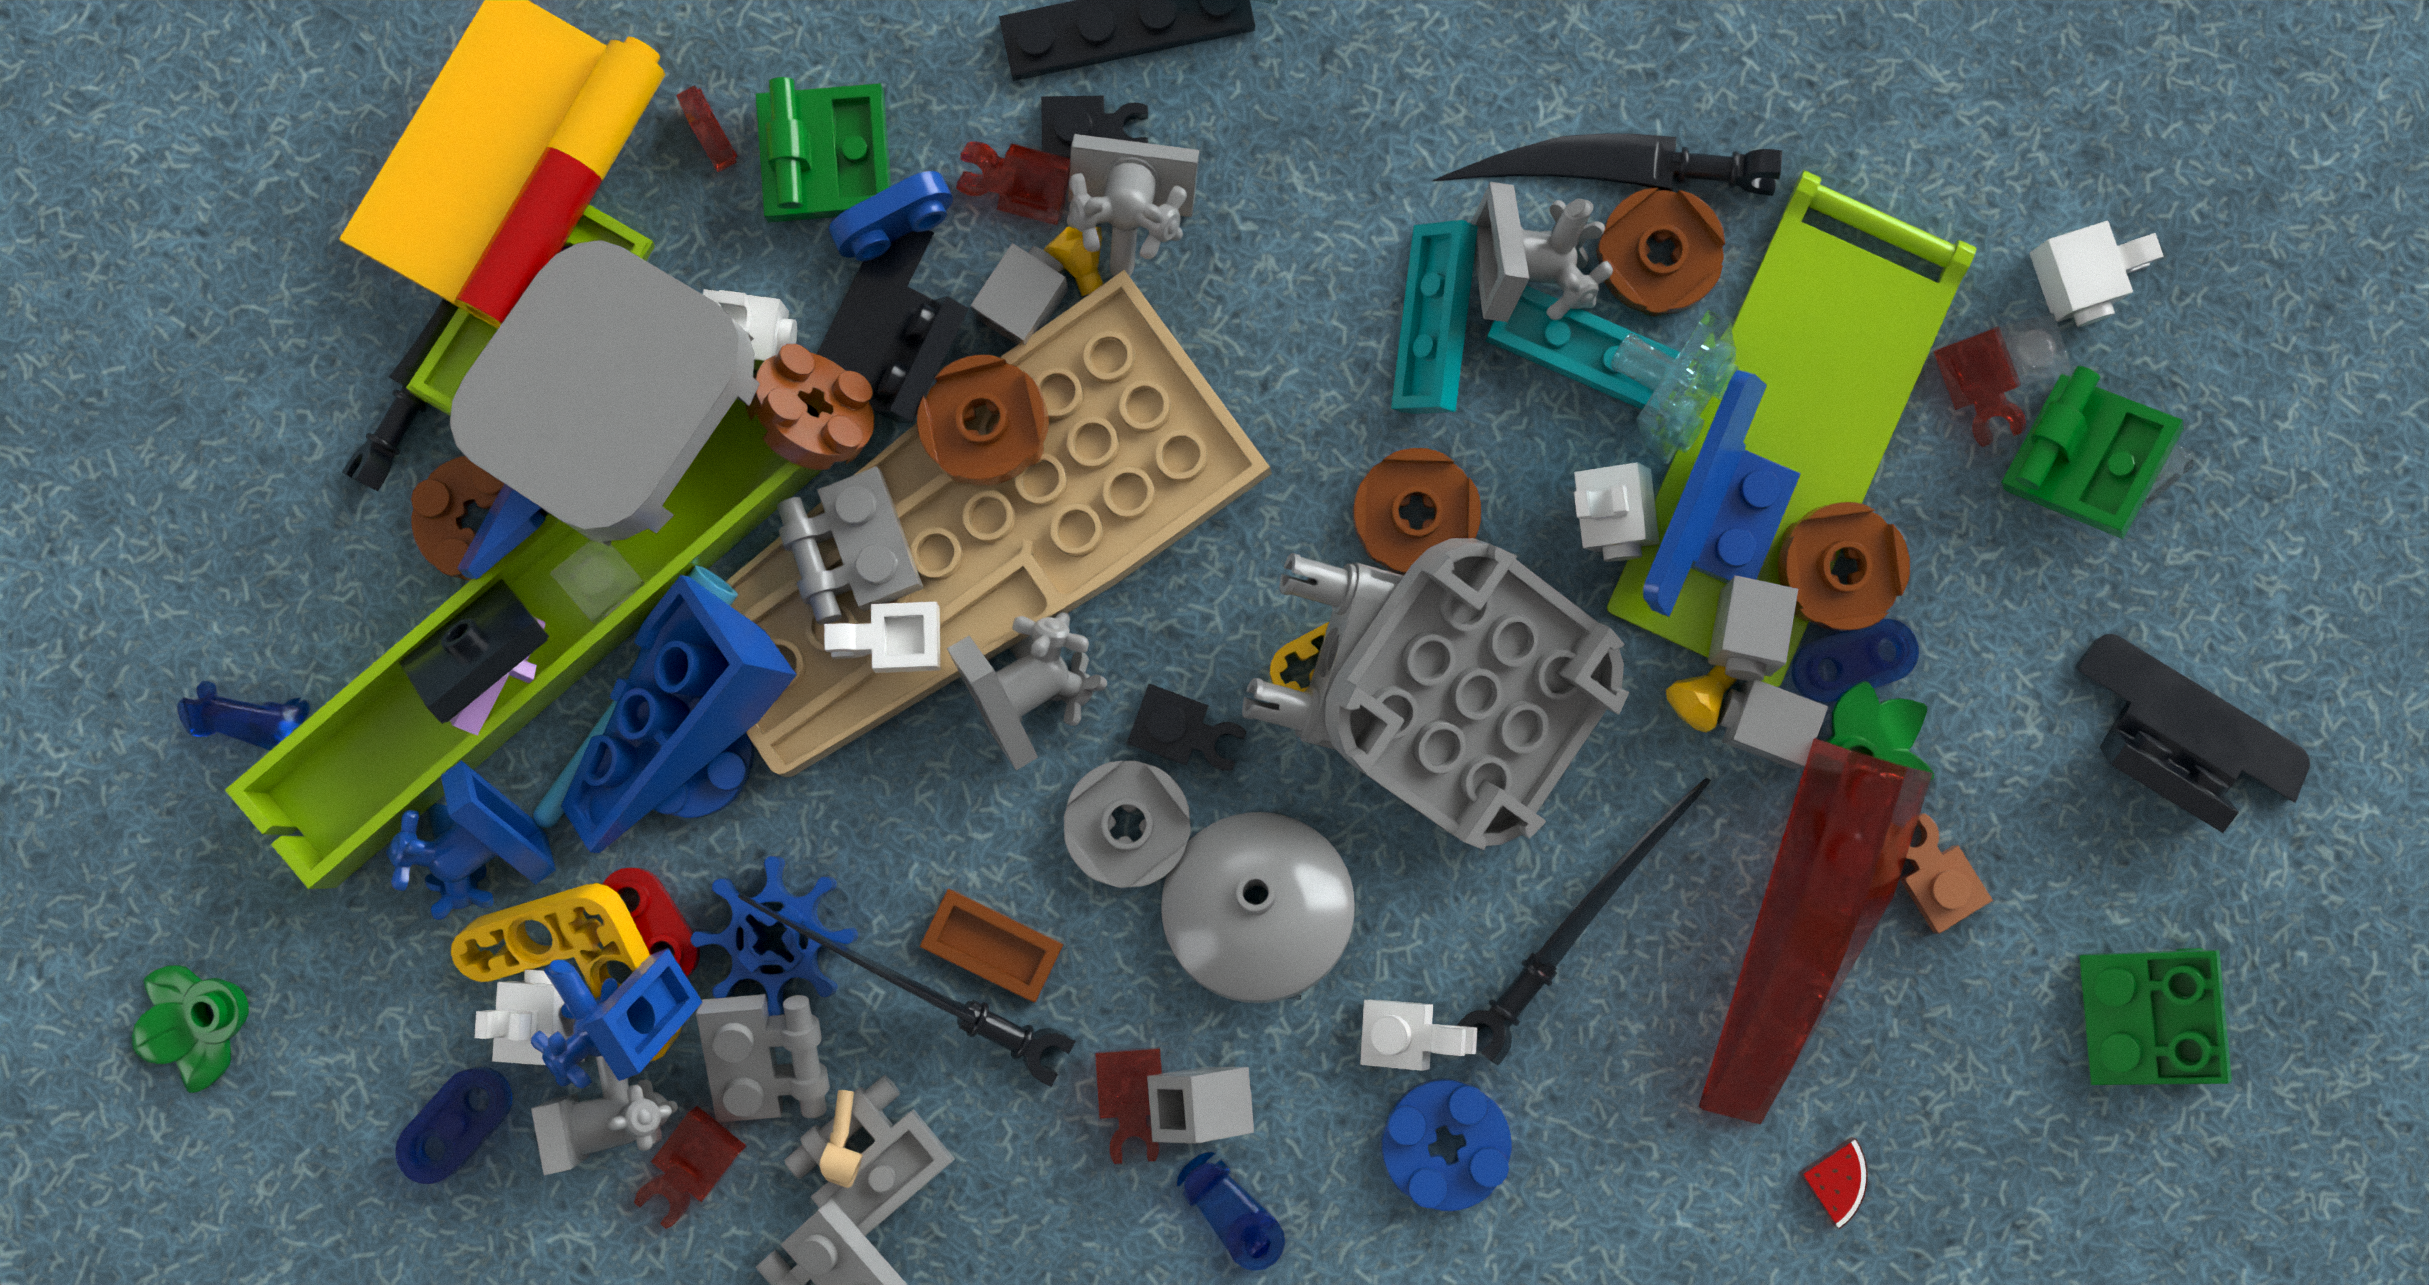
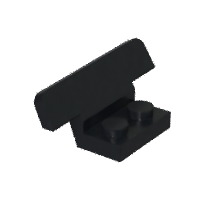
[807,230,969,423]
[2075,634,2310,833]

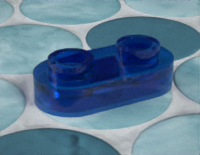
[1791,619,1919,703]
[395,1067,512,1184]

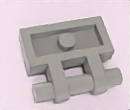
[777,466,924,625]
[696,994,830,1122]
[784,1075,955,1236]
[755,1199,907,1285]

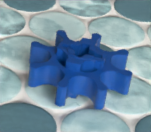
[691,856,858,1016]

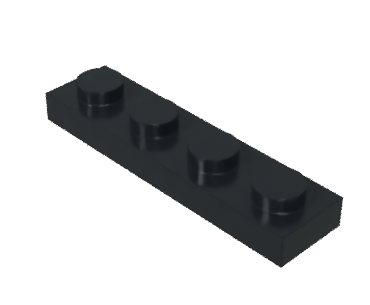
[999,0,1255,81]

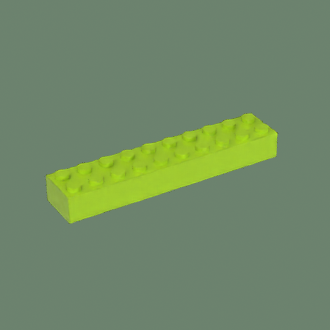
[225,398,822,889]

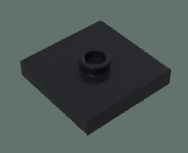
[399,579,549,724]

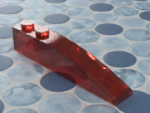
[1698,738,1933,1125]

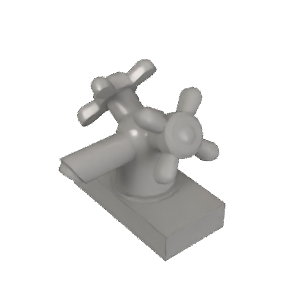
[1067,134,1200,276]
[1471,182,1613,322]
[947,612,1107,771]

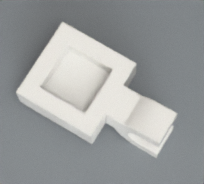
[824,602,941,673]
[1360,999,1477,1071]

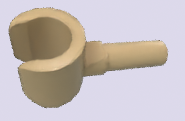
[820,1090,863,1188]

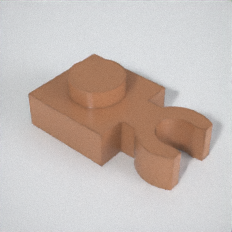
[1885,813,1993,934]

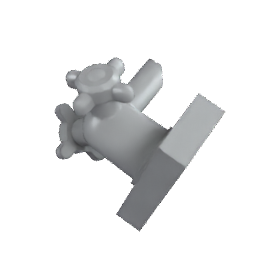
[531,1056,678,1175]

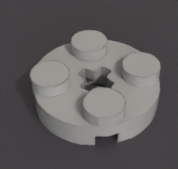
[1064,761,1191,888]

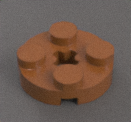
[1596,188,1725,317]
[745,344,874,470]
[917,355,1049,486]
[1353,448,1481,576]
[411,456,543,581]
[1778,502,1910,631]

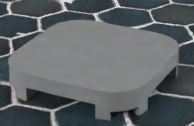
[450,240,760,547]
[1325,538,1629,850]

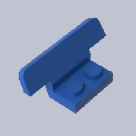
[1643,370,1801,617]

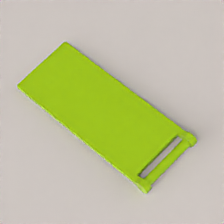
[1606,170,1976,687]

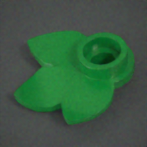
[1818,681,1934,800]
[132,965,249,1093]

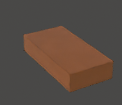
[919,888,1064,1003]

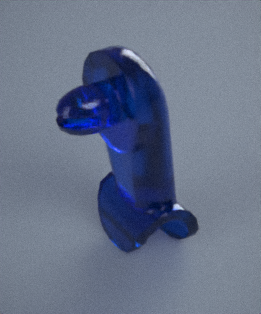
[177,681,310,751]
[1176,1152,1285,1271]

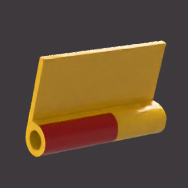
[339,0,666,329]

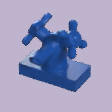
[386,760,556,920]
[531,948,702,1088]

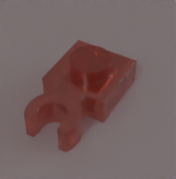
[956,141,1070,225]
[1933,326,2026,447]
[1095,1047,1162,1164]
[634,1106,747,1229]

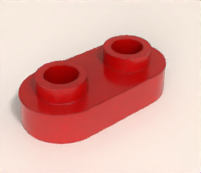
[602,868,700,978]

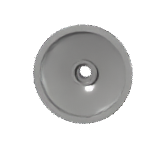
[1161,812,1355,1003]

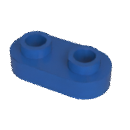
[829,171,953,261]

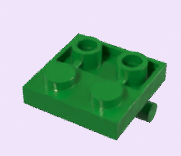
[756,77,891,223]
[2001,366,2184,539]
[2079,948,2232,1085]

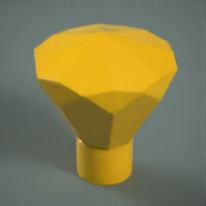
[1044,226,1103,296]
[1666,665,1737,733]

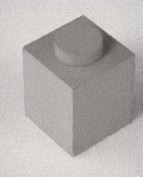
[970,243,1069,345]
[1708,575,1798,681]
[1718,679,1828,769]
[1147,1067,1254,1144]

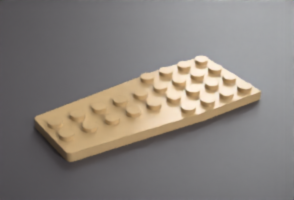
[725,270,1272,777]

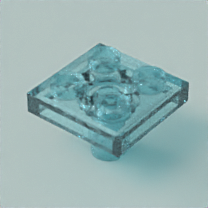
[1611,309,1739,464]

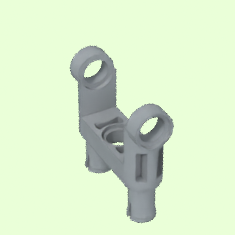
[1242,553,1404,750]

